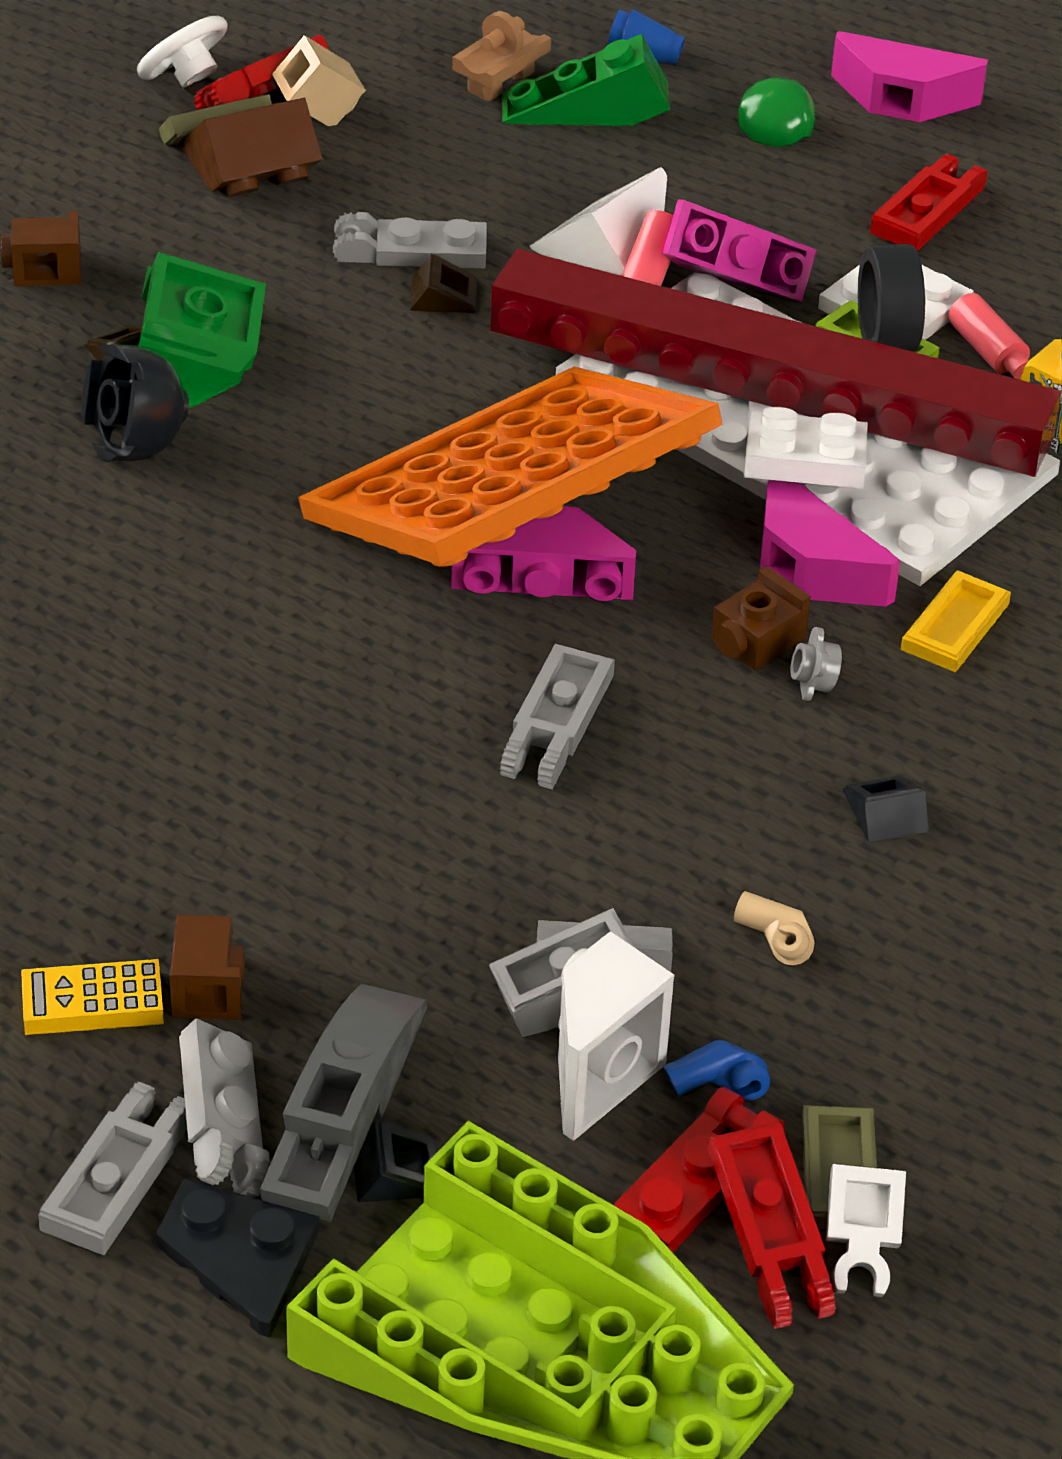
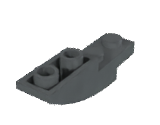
[260,984,427,1222]

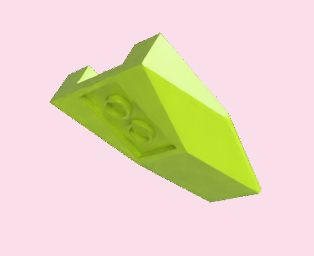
[286,1121,794,1459]

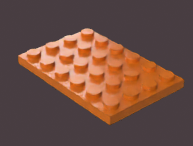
[298,366,723,567]

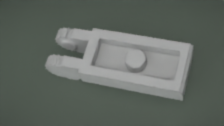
[333,212,487,268]
[500,644,615,790]
[179,1018,270,1198]
[38,1081,187,1255]

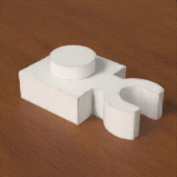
[825,1164,906,1297]

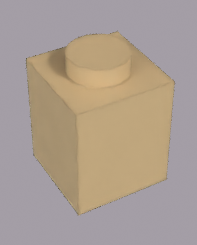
[272,35,366,126]

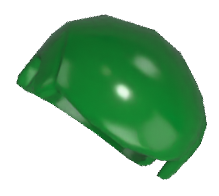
[738,77,816,147]

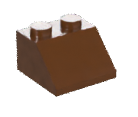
[180,97,322,197]

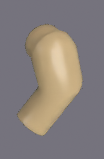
[734,891,815,965]

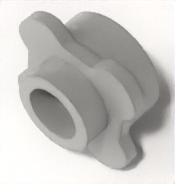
[790,627,842,701]

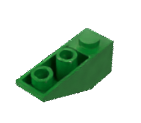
[502,34,670,126]

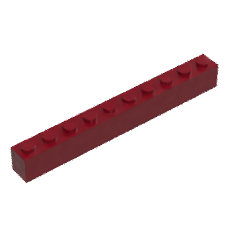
[490,248,1062,477]

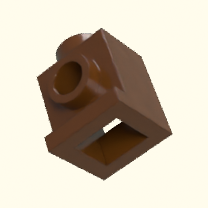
[1,211,81,286]
[711,566,811,671]
[170,915,245,1020]

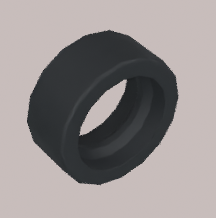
[857,244,926,352]

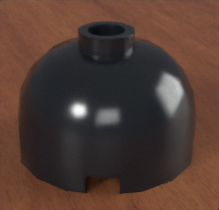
[82,344,189,461]

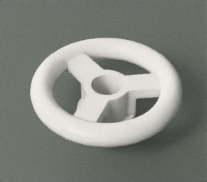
[137,16,227,88]

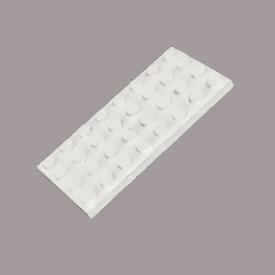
[556,272,1060,586]

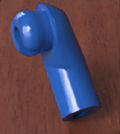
[663,1040,771,1101]

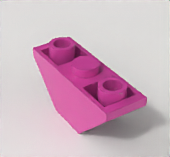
[831,31,988,122]
[662,199,817,302]
[760,480,900,607]
[452,506,636,601]

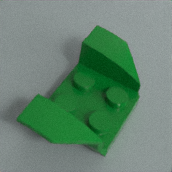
[138,252,266,408]

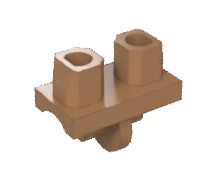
[452,11,551,101]

